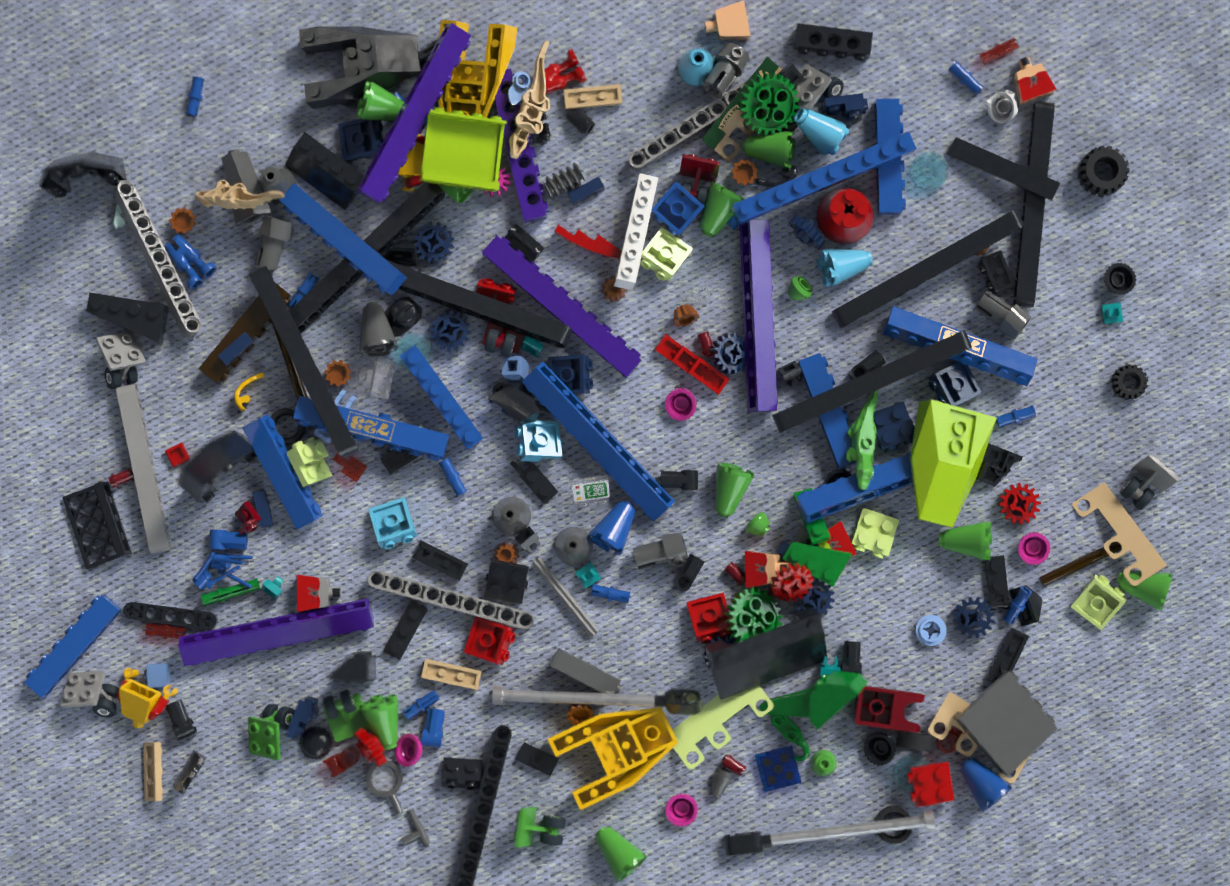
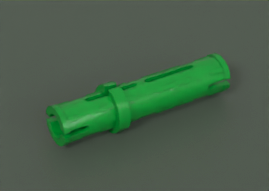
[201,578,261,606]

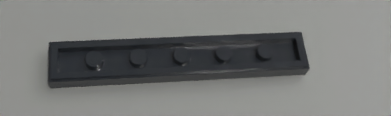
[947,137,1060,201]

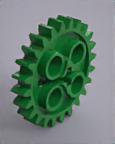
[738,72,800,136]
[725,587,783,643]

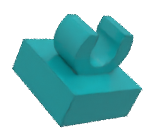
[1101,303,1124,325]
[521,336,544,358]
[575,562,601,589]
[261,576,284,601]
[819,656,840,676]

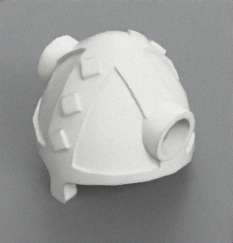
[985,90,1018,124]

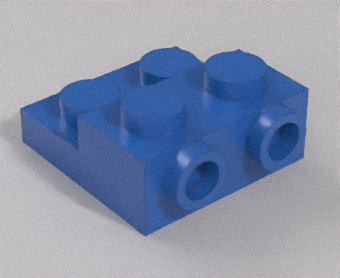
[651,181,705,236]

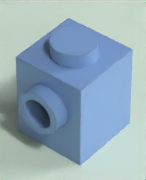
[502,356,529,383]
[144,663,170,691]

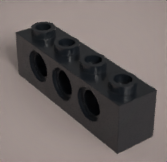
[793,23,873,61]

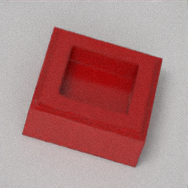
[165,442,190,468]

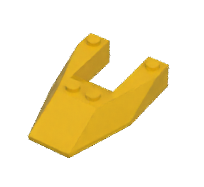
[438,20,517,118]
[548,707,678,810]

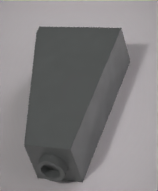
[221,149,271,224]
[550,648,622,694]

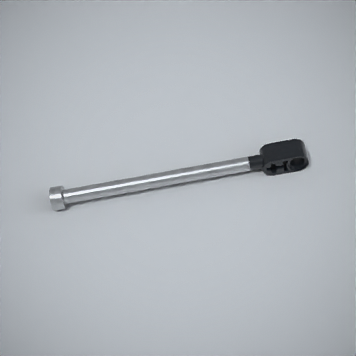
[492,686,702,715]
[724,810,936,856]

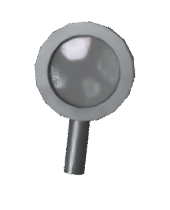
[366,760,403,815]

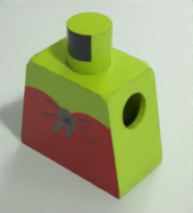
[817,521,857,556]

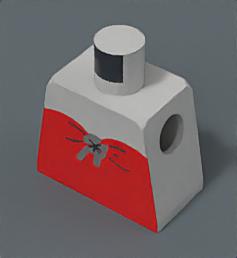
[297,575,341,612]

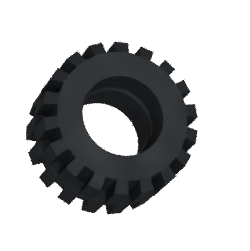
[1077,146,1130,197]

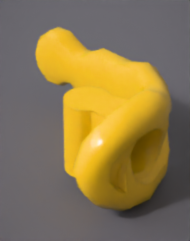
[234,372,265,412]

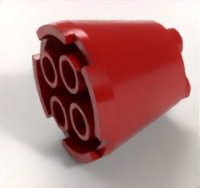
[816,187,874,244]

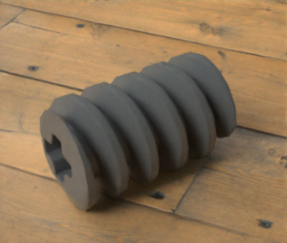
[543,162,585,200]

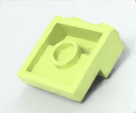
[640,227,693,282]
[286,437,332,487]
[851,508,899,559]
[1070,574,1126,630]

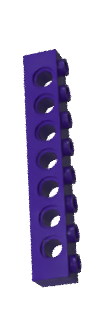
[495,68,549,223]

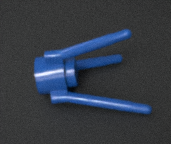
[192,552,240,590]
[211,553,253,588]

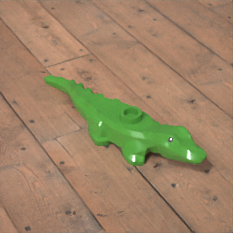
[845,390,878,490]

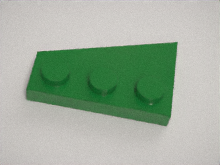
[782,541,852,587]

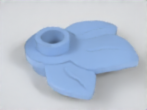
[508,71,533,105]

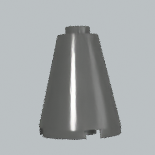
[259,165,296,203]
[359,302,398,357]
[493,497,531,535]
[555,527,593,565]

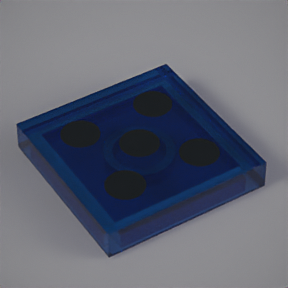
[755,745,802,792]

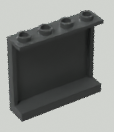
[953,670,1058,776]

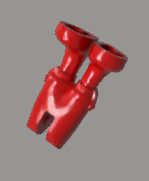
[531,49,587,94]

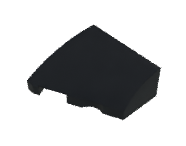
[488,382,540,425]
[976,443,1023,487]
[173,750,207,795]

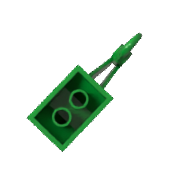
[760,671,868,762]

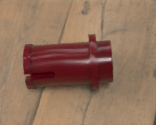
[697,331,715,357]
[108,468,134,488]
[724,562,746,586]
[720,754,746,777]

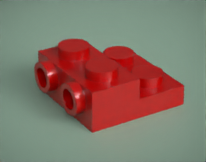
[687,592,733,644]
[464,616,516,665]
[907,761,954,807]

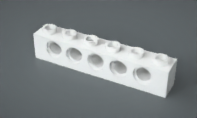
[614,173,658,291]

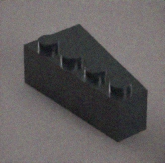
[86,292,169,345]

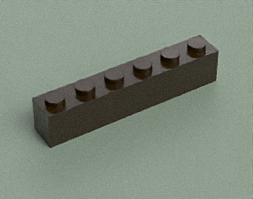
[198,283,292,384]

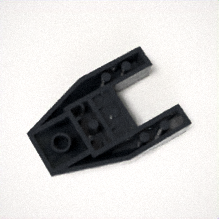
[299,26,421,109]
[177,430,257,503]

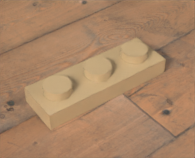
[564,84,622,110]
[421,659,482,690]
[143,742,163,801]

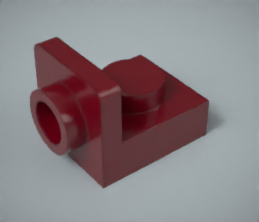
[235,501,261,535]

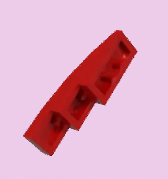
[554,224,621,260]
[654,334,730,395]

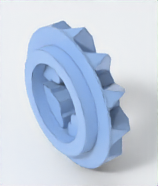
[915,615,946,646]

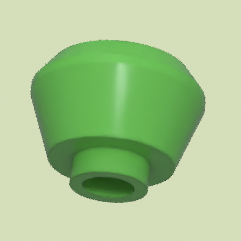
[788,276,813,301]
[745,512,770,536]
[810,750,837,777]

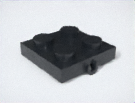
[484,559,529,604]

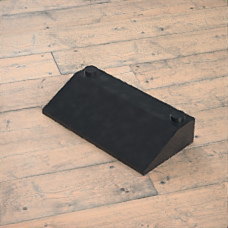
[704,607,828,699]

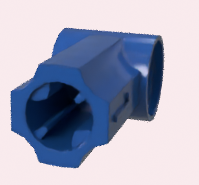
[209,529,248,550]
[421,708,445,748]

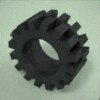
[1111,364,1148,400]

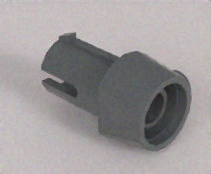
[702,43,749,97]
[255,215,294,271]
[975,290,1031,339]
[633,533,688,570]

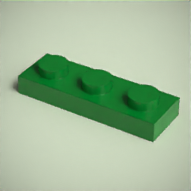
[793,488,830,545]

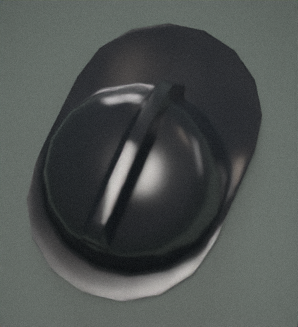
[384,297,422,337]

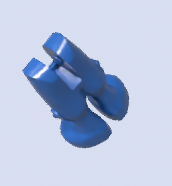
[164,234,217,290]

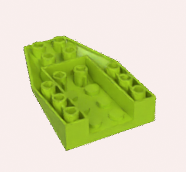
[910,400,997,528]

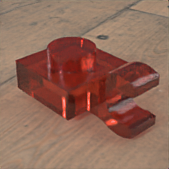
[333,453,368,482]

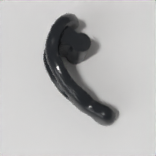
[755,166,798,188]

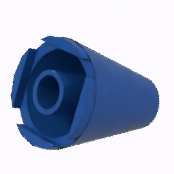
[588,500,636,556]
[960,757,1012,812]

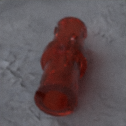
[979,37,1019,65]
[145,623,186,639]

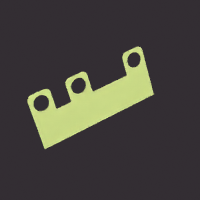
[673,685,774,769]

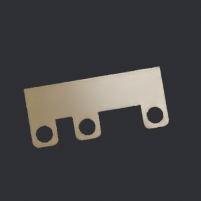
[928,691,1029,783]

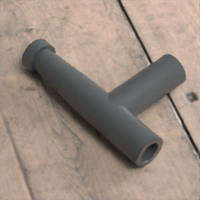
[401,808,430,846]

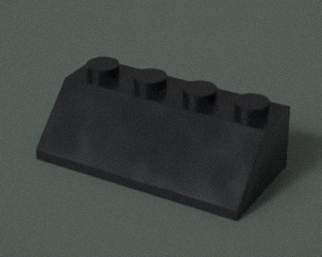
[284,132,364,211]
[328,651,377,681]

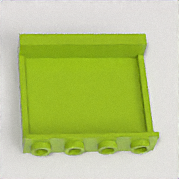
[420,108,507,192]

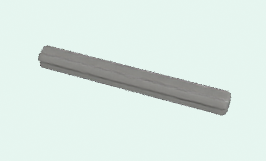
[533,558,599,636]

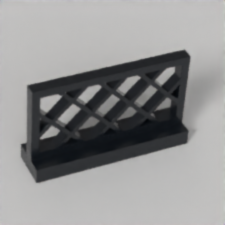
[62,482,132,569]

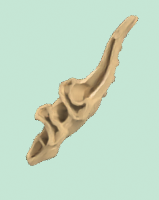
[509,41,550,159]
[195,180,284,210]

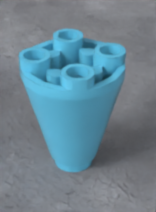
[678,48,715,86]
[794,108,849,155]
[816,248,873,287]

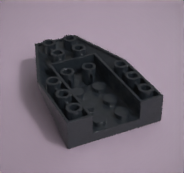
[39,152,127,198]

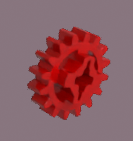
[998,483,1041,525]
[771,563,814,602]
[354,728,387,767]

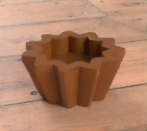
[731,159,758,186]
[169,207,196,234]
[601,275,628,303]
[673,304,700,327]
[324,360,352,387]
[492,541,520,564]
[567,704,595,725]

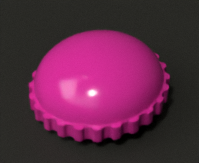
[665,388,697,421]
[1018,532,1051,565]
[395,733,422,767]
[665,793,698,827]

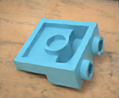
[515,420,562,462]
[368,497,417,549]

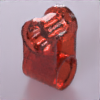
[936,725,966,754]
[322,747,361,778]

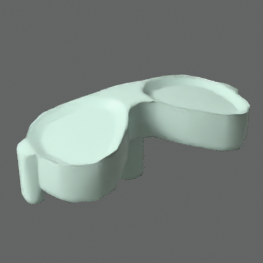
[113,204,125,229]

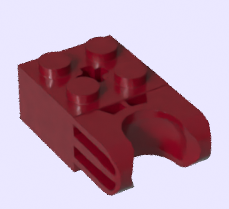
[853,685,925,733]

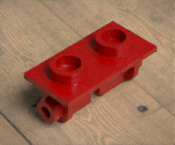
[476,278,517,304]

